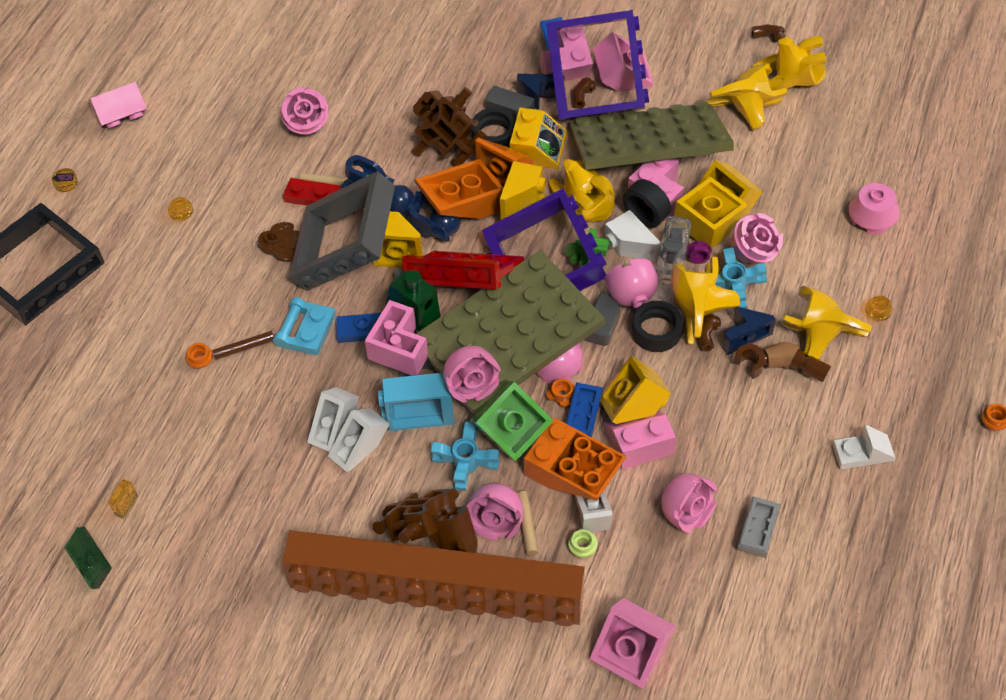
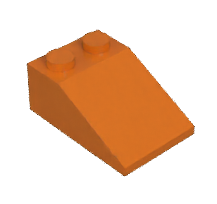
[415,159,504,219]

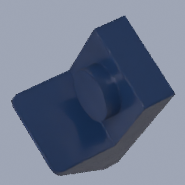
[517,73,565,110]
[722,307,776,355]

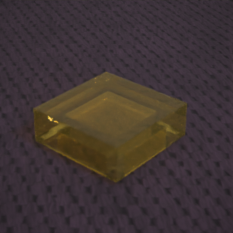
[108,479,138,519]

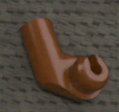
[751,24,786,42]
[572,77,596,109]
[698,314,721,352]

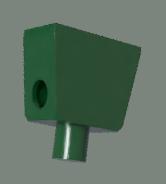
[385,270,441,331]

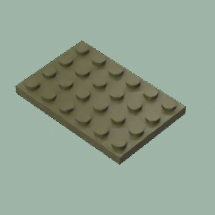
[569,101,734,170]
[416,250,606,415]

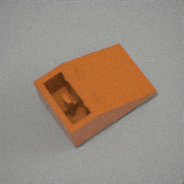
[524,417,626,501]

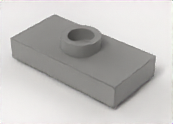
[737,496,781,558]

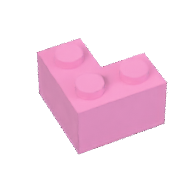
[539,27,593,81]
[628,158,684,222]
[365,300,428,376]

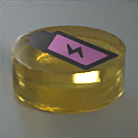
[52,168,78,192]

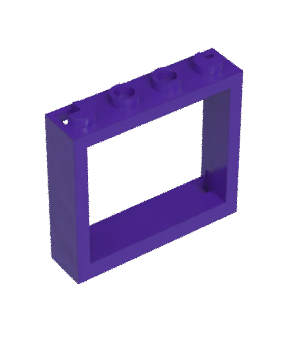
[546,10,649,121]
[482,188,607,291]

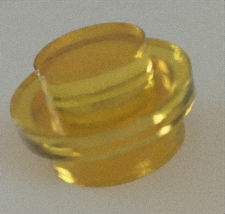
[168,197,194,221]
[865,295,893,321]

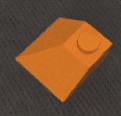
[475,138,534,187]

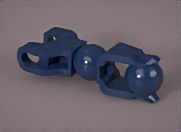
[340,155,461,242]

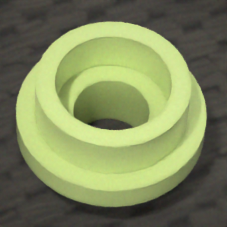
[568,529,597,558]

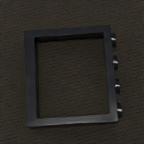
[0,203,105,326]

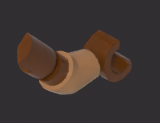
[734,342,831,382]

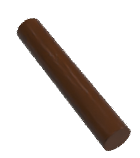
[212,331,274,360]

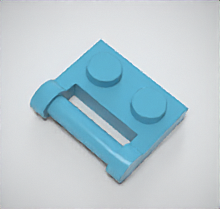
[273,297,336,356]

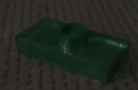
[64,527,112,589]

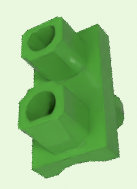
[565,228,609,267]

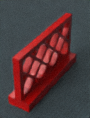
[402,251,525,290]

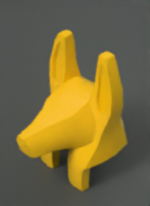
[753,35,827,91]
[705,63,787,130]
[549,159,615,222]
[671,257,740,345]
[782,286,872,359]

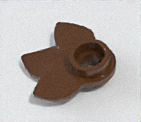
[258,222,300,261]

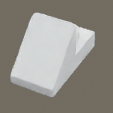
[832,425,896,470]
[575,492,613,532]

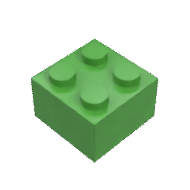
[469,380,554,461]

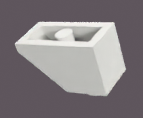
[604,210,661,260]
[307,387,360,452]
[328,408,389,472]

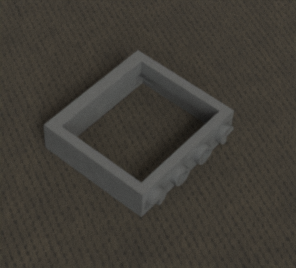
[288,171,395,291]

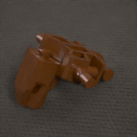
[412,87,487,166]
[372,488,478,553]

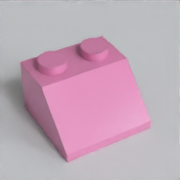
[593,32,654,91]
[88,82,147,128]
[603,410,676,470]
[589,598,676,689]

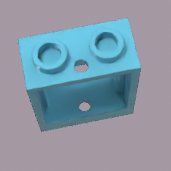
[378,373,455,431]

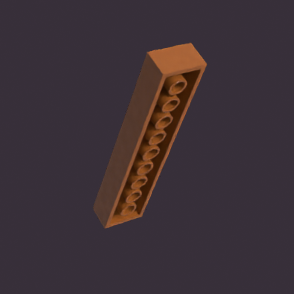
[282,530,585,626]

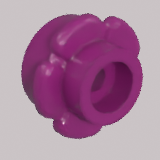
[687,241,712,264]

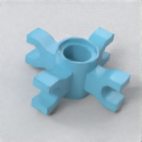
[715,247,767,309]
[431,421,500,491]

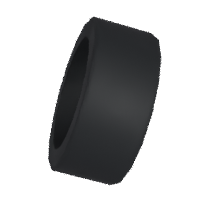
[471,108,516,148]
[622,179,671,229]
[632,301,683,352]

